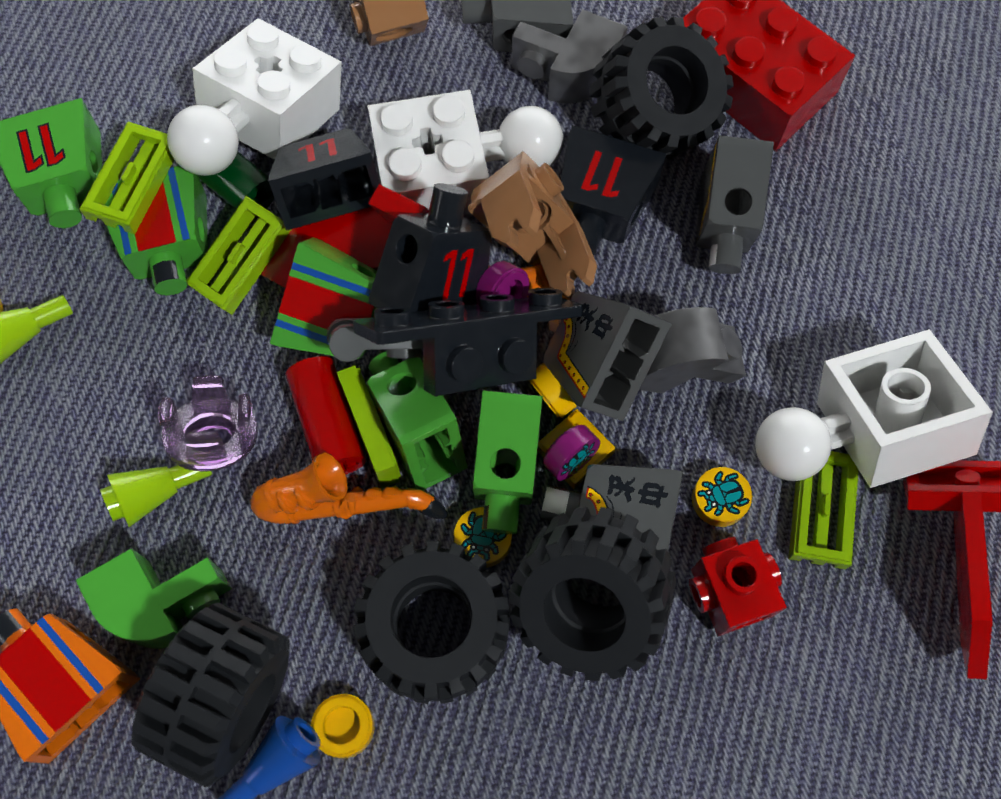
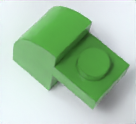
[76,548,232,649]

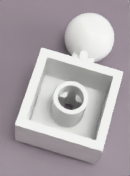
[167,18,342,176]
[368,90,563,215]
[755,329,993,488]

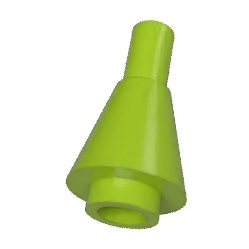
[0,294,73,364]
[100,454,212,527]

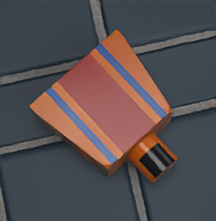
[0,608,140,764]

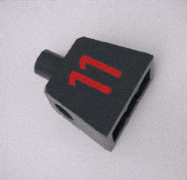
[561,125,667,255]
[268,129,380,231]
[368,183,491,312]

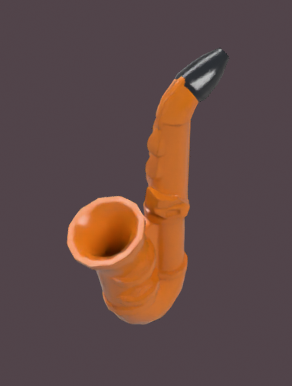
[250,453,448,524]

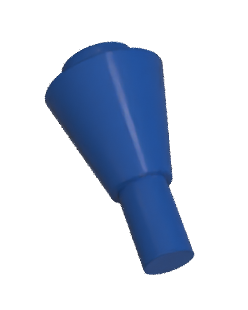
[218,716,321,799]

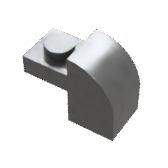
[511,9,628,104]
[639,307,746,393]

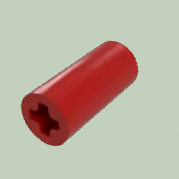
[285,356,367,475]

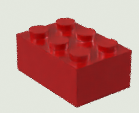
[683,0,856,152]

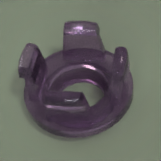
[158,375,258,472]

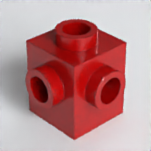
[689,537,787,636]

